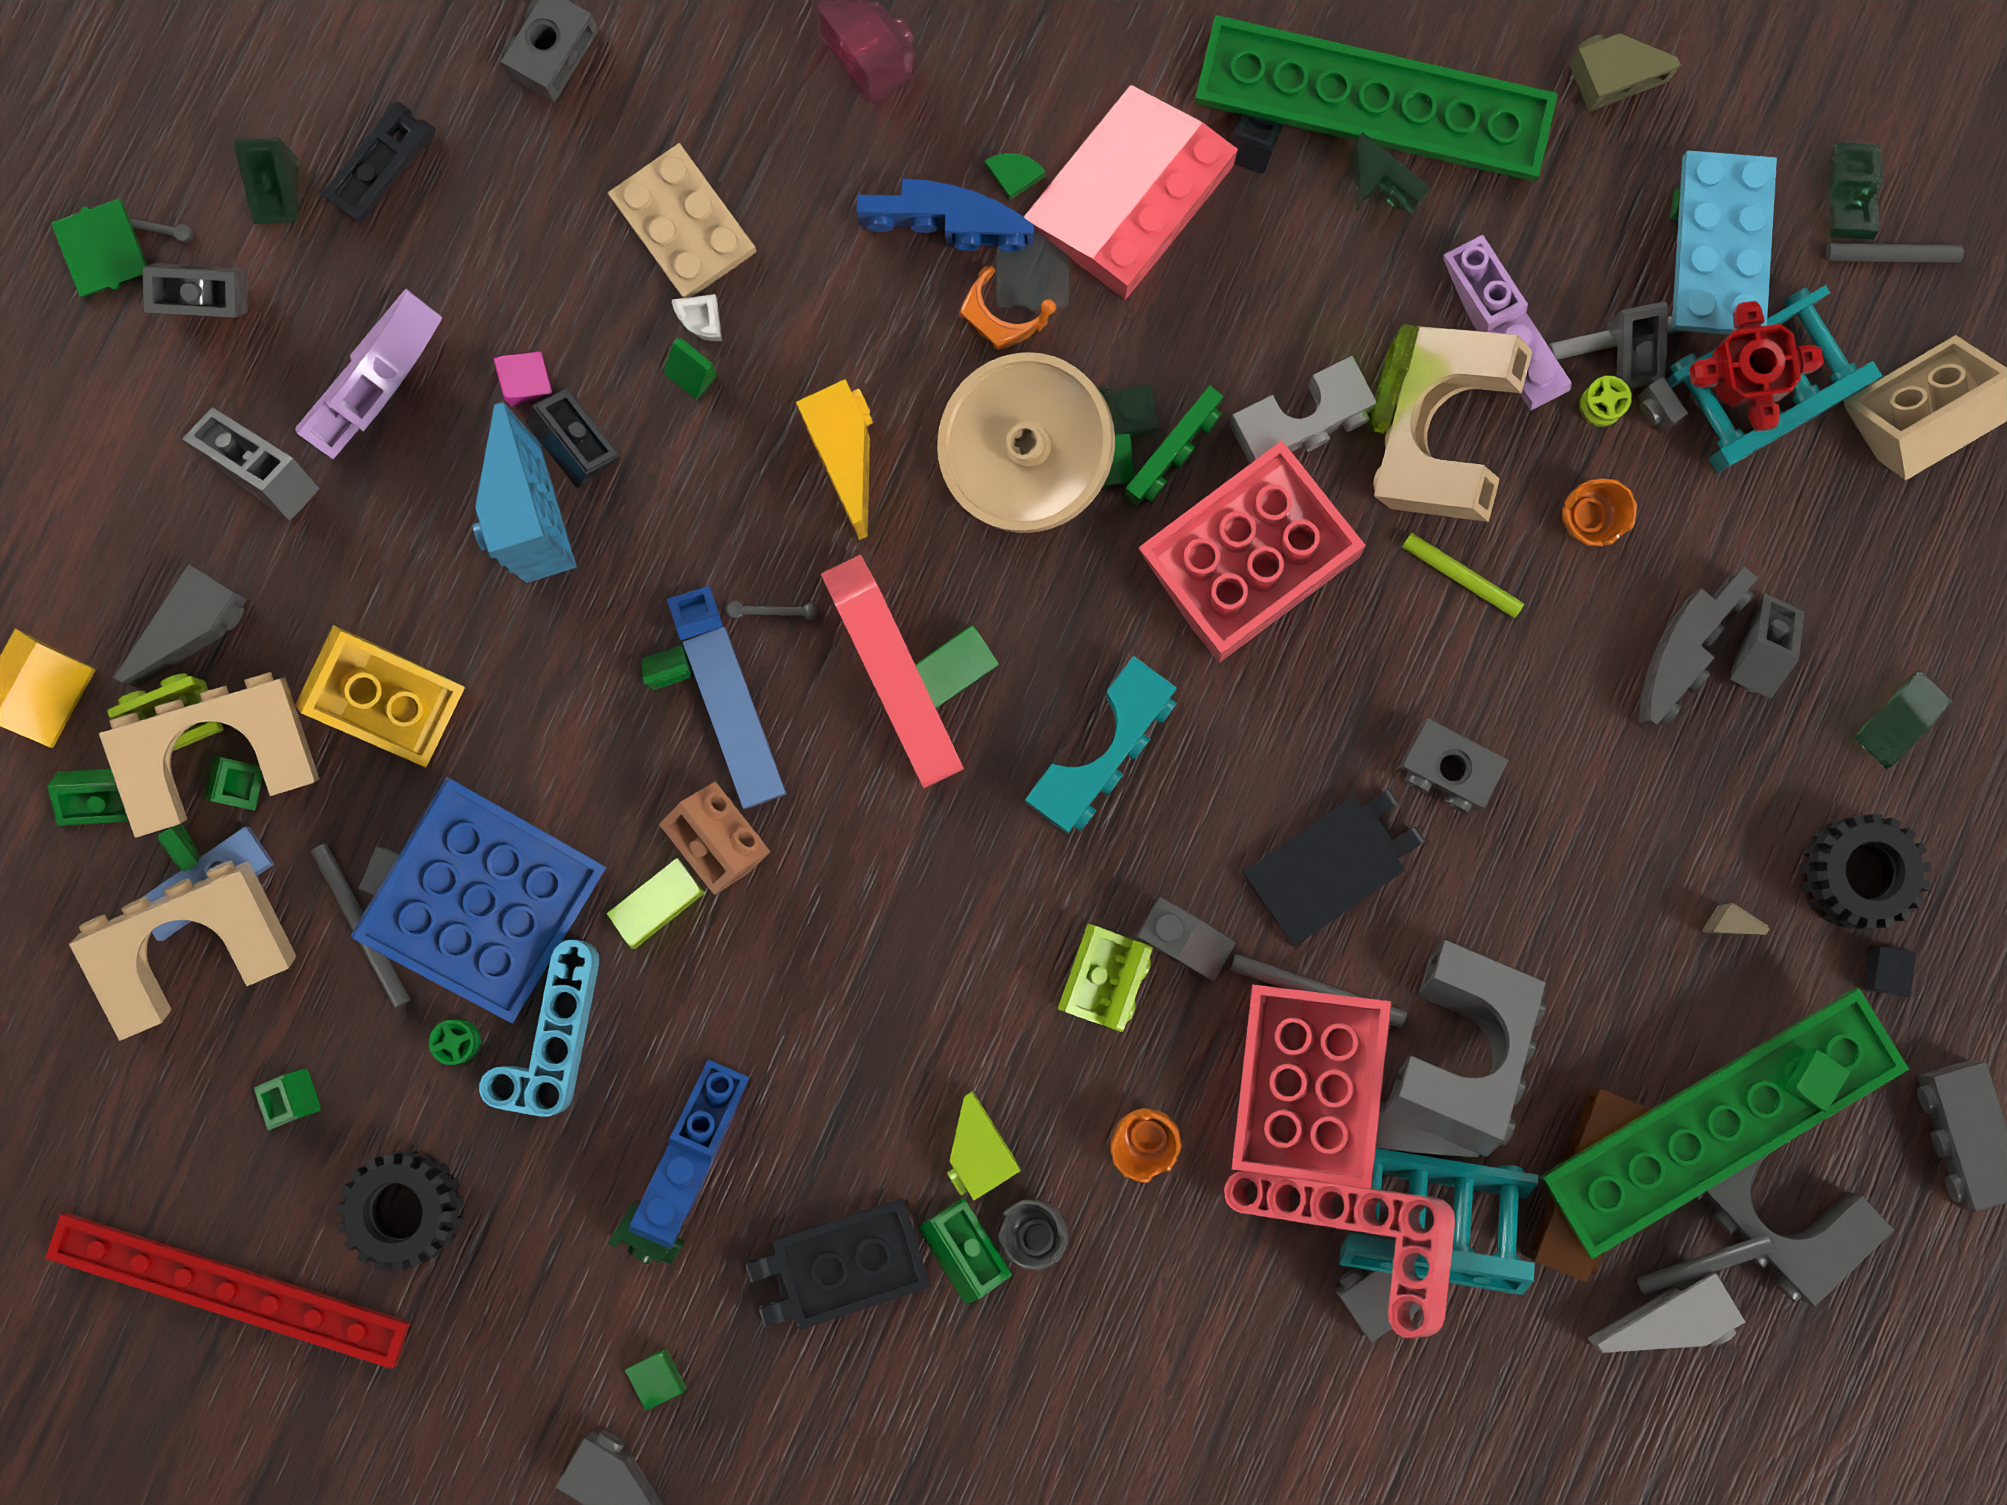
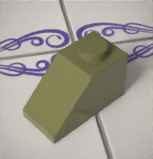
[1569,33,1681,112]

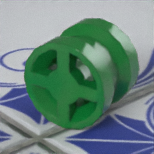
[429,1019,482,1065]

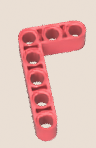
[820,554,964,788]
[1224,1171,1455,1338]

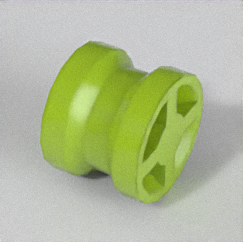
[1579,376,1631,427]

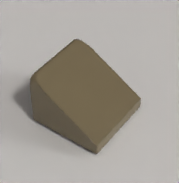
[1702,903,1770,935]

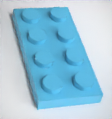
[1671,150,1777,335]

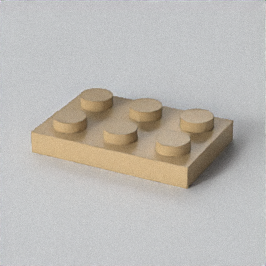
[608,143,757,298]

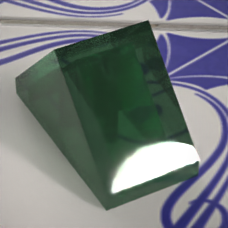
[233,137,299,224]

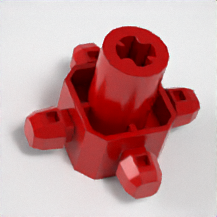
[1689,301,1823,432]

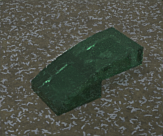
[1829,142,1883,240]
[1854,670,1952,770]

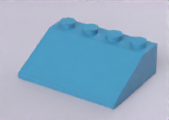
[473,402,577,583]

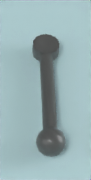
[129,218,193,243]
[726,600,819,621]

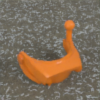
[959,265,1056,350]

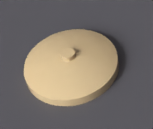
[937,352,1115,533]

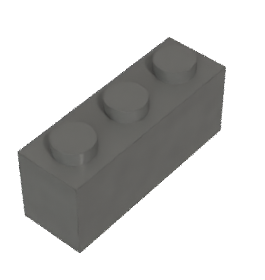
[1917,1060,2007,1211]

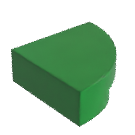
[985,153,1046,201]
[158,824,199,872]

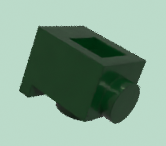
[608,1199,685,1265]

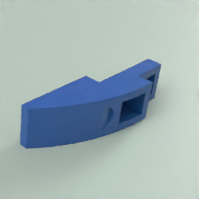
[857,178,1034,252]
[629,1060,749,1249]

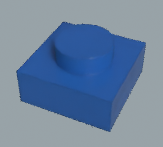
[667,586,723,640]

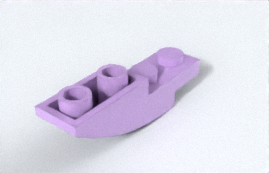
[1443,235,1572,410]
[295,289,442,459]

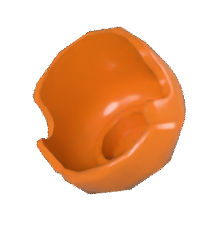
[1562,478,1637,546]
[1110,1108,1182,1183]

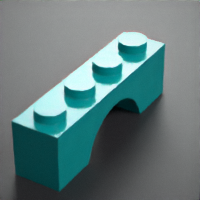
[1025,656,1177,835]

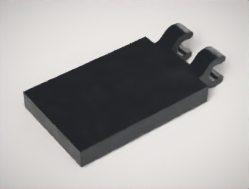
[1242,789,1425,947]
[745,1198,931,1330]

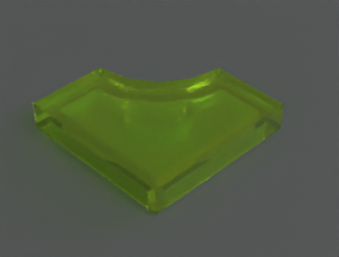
[1367,323,1420,434]

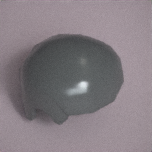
[998,1199,1069,1271]

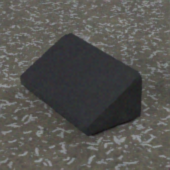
[526,388,620,488]

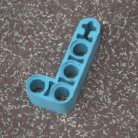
[479,940,599,1117]

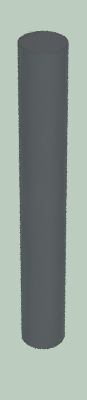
[1825,243,1964,263]
[1637,1233,1776,1295]

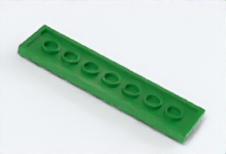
[1194,15,1558,182]
[1540,989,1909,1259]

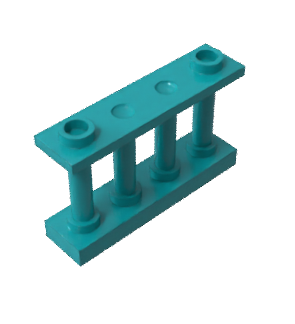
[1666,285,1882,474]
[1339,1148,1538,1295]

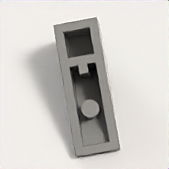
[1587,1272,1745,1353]

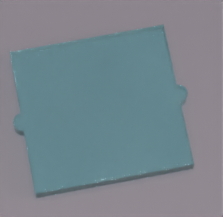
[997,229,1069,312]

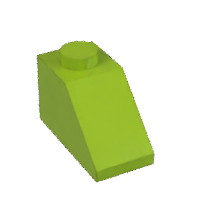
[947,1090,1021,1200]

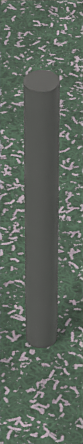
[310,843,411,1009]
[1229,954,1407,1029]

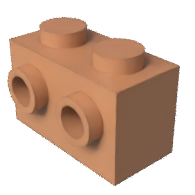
[659,781,770,895]

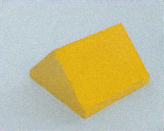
[0,629,96,748]

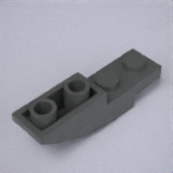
[1639,566,1758,730]

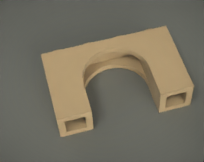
[1374,326,1533,522]
[99,672,319,838]
[69,860,296,1041]

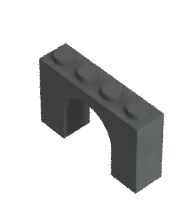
[1384,940,1547,1157]
[1696,1153,1894,1306]

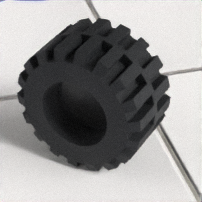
[1799,814,1931,930]
[336,1150,464,1271]

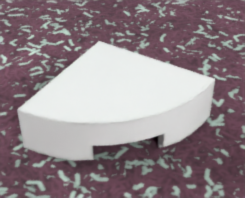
[672,294,722,341]

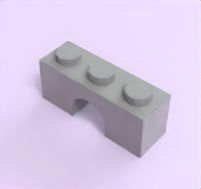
[1229,356,1377,464]

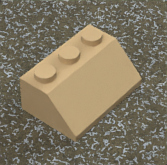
[1844,335,2007,480]

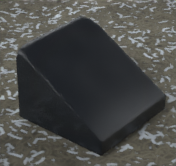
[1229,114,1283,174]
[1863,945,1916,997]

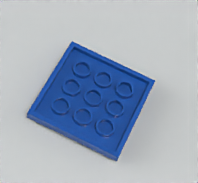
[351,776,606,1024]

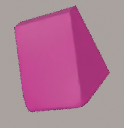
[494,352,553,406]

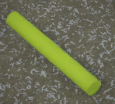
[1402,532,1524,618]

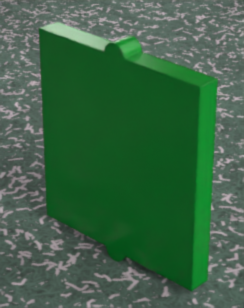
[51,199,148,297]

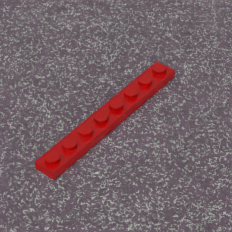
[45,1213,411,1369]

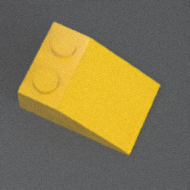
[796,379,873,540]
[295,625,465,767]

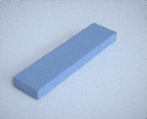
[683,627,787,810]

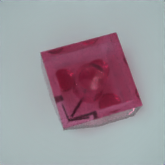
[815,0,916,106]

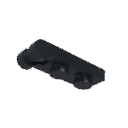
[322,102,435,225]

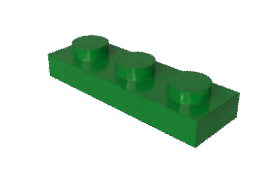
[1124,385,1224,507]

